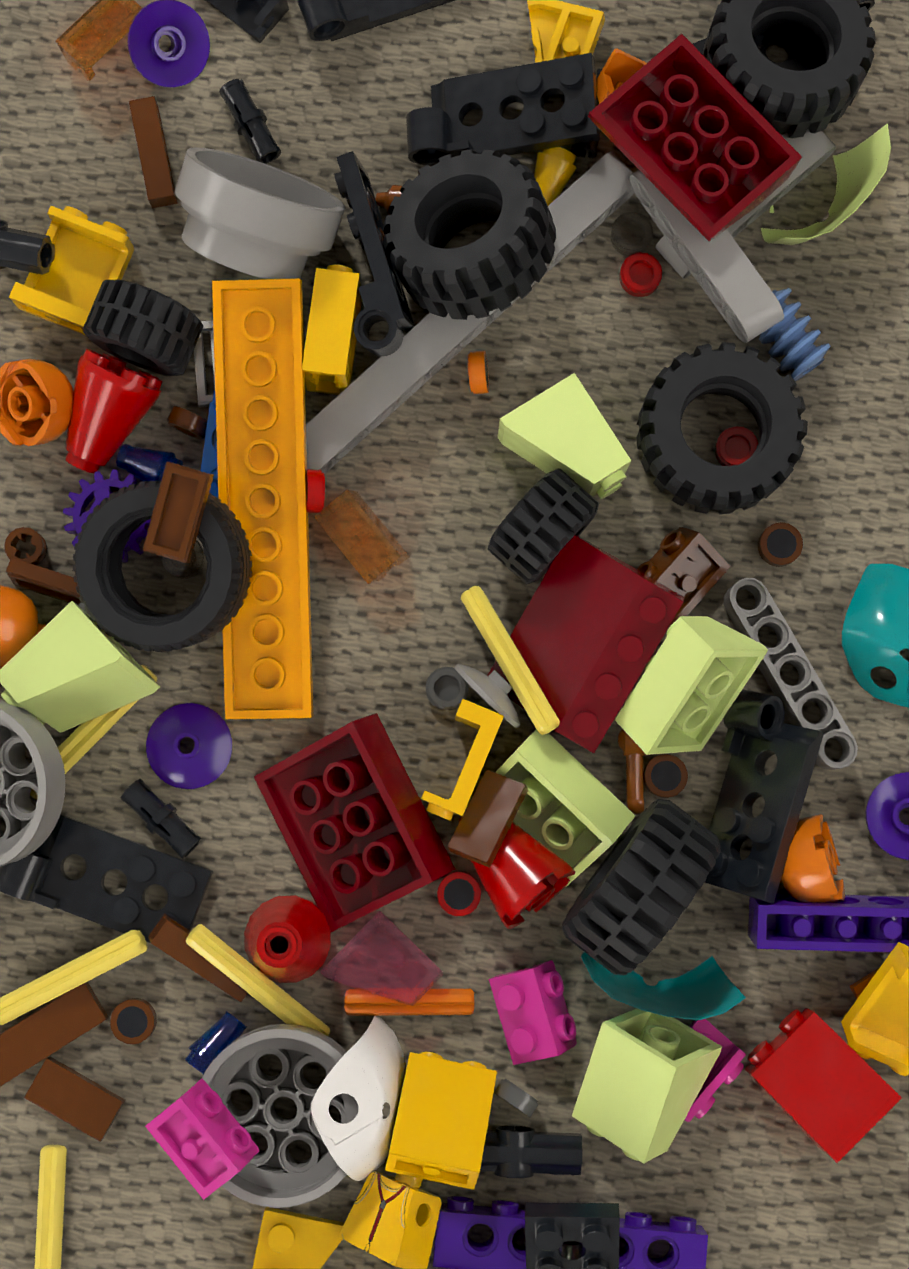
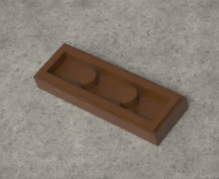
[0,982,109,1087]

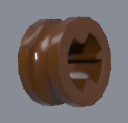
[4,527,47,565]

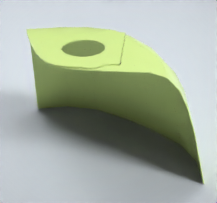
[761,124,891,245]

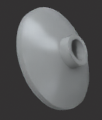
[454,664,521,728]

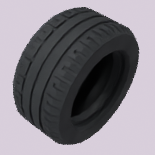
[73,481,252,652]

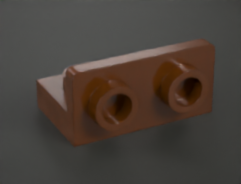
[637,527,731,627]

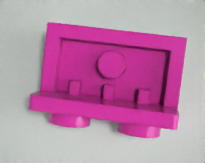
[489,960,577,1065]

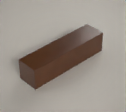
[129,96,178,209]
[148,914,248,1002]

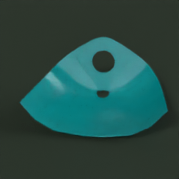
[842,564,909,708]
[581,951,746,1020]

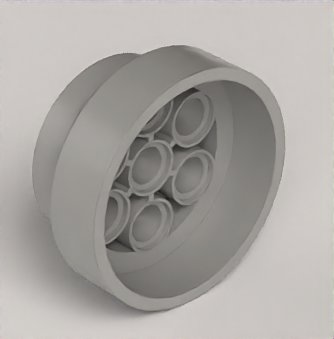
[175,147,346,279]
[0,700,65,867]
[202,1024,358,1208]

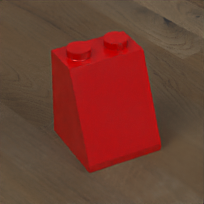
[744,1008,902,1163]

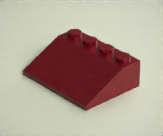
[588,34,802,242]
[487,534,684,753]
[254,713,455,932]

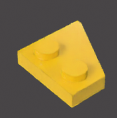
[527,0,605,63]
[252,1207,344,1269]

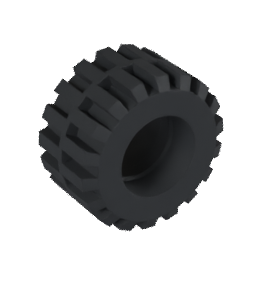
[82,280,204,376]
[487,468,599,585]

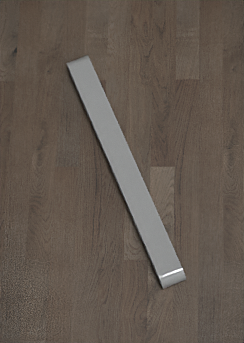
[306,151,634,474]

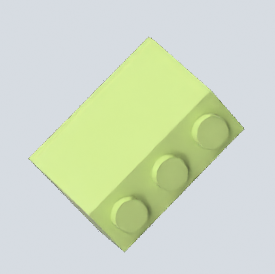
[615,616,768,755]
[472,730,635,887]

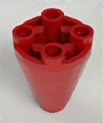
[65,349,163,474]
[244,895,331,983]

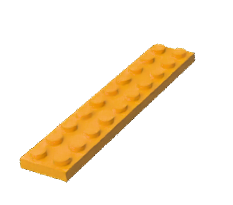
[212,278,314,719]

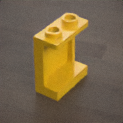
[9,206,135,335]
[421,699,504,821]
[841,942,909,1076]
[385,1052,497,1190]

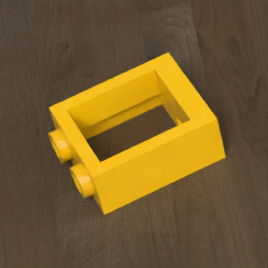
[302,265,362,395]

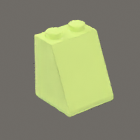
[498,373,631,499]
[0,601,160,733]
[572,1008,722,1164]

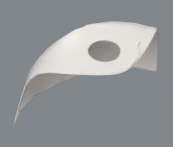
[311,1016,405,1181]

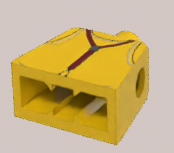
[338,1171,442,1269]

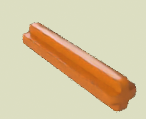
[344,989,474,1016]

